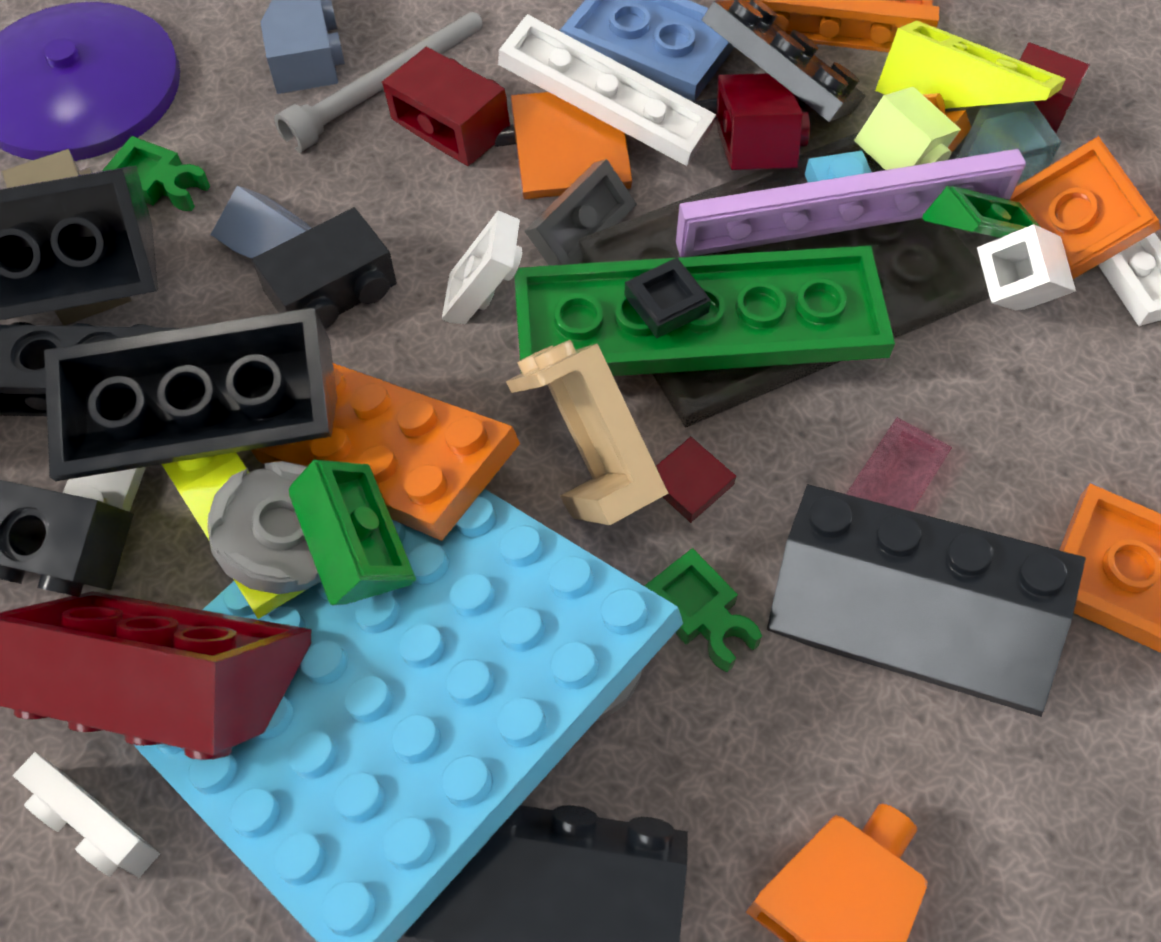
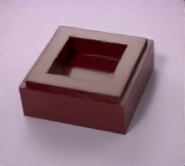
[656,437,736,523]

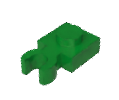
[102,136,210,211]
[644,548,762,672]

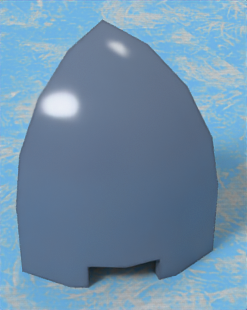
[211,185,311,258]

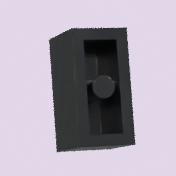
[252,207,397,329]

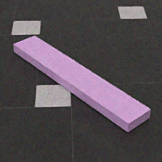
[676,149,1026,257]

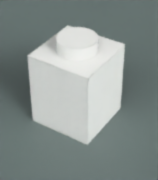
[977,225,1076,311]

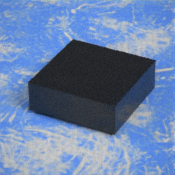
[624,257,711,338]

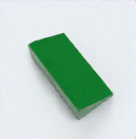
[922,186,1040,238]
[289,460,416,605]

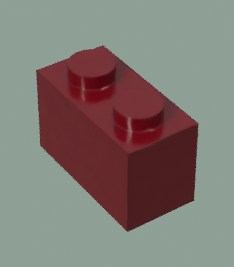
[382,46,510,167]
[716,73,810,170]

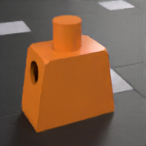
[746,803,928,942]

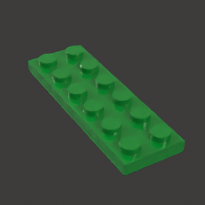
[514,246,895,376]

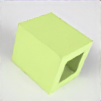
[854,87,961,170]

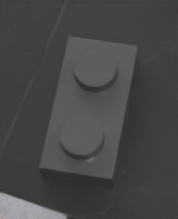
[524,159,637,266]

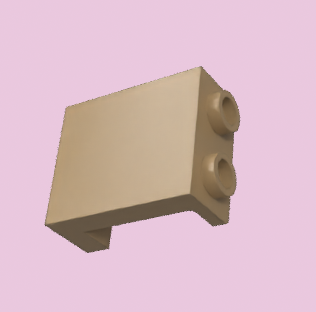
[506,340,668,525]

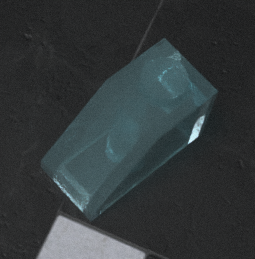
[957,101,1061,184]

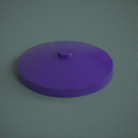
[0,2,180,161]

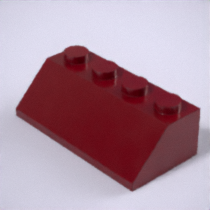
[0,591,312,760]

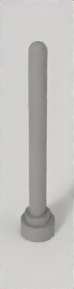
[274,12,483,153]

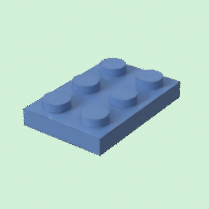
[560,0,735,101]

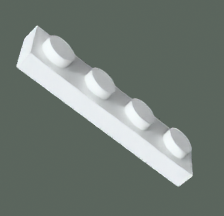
[498,14,716,166]

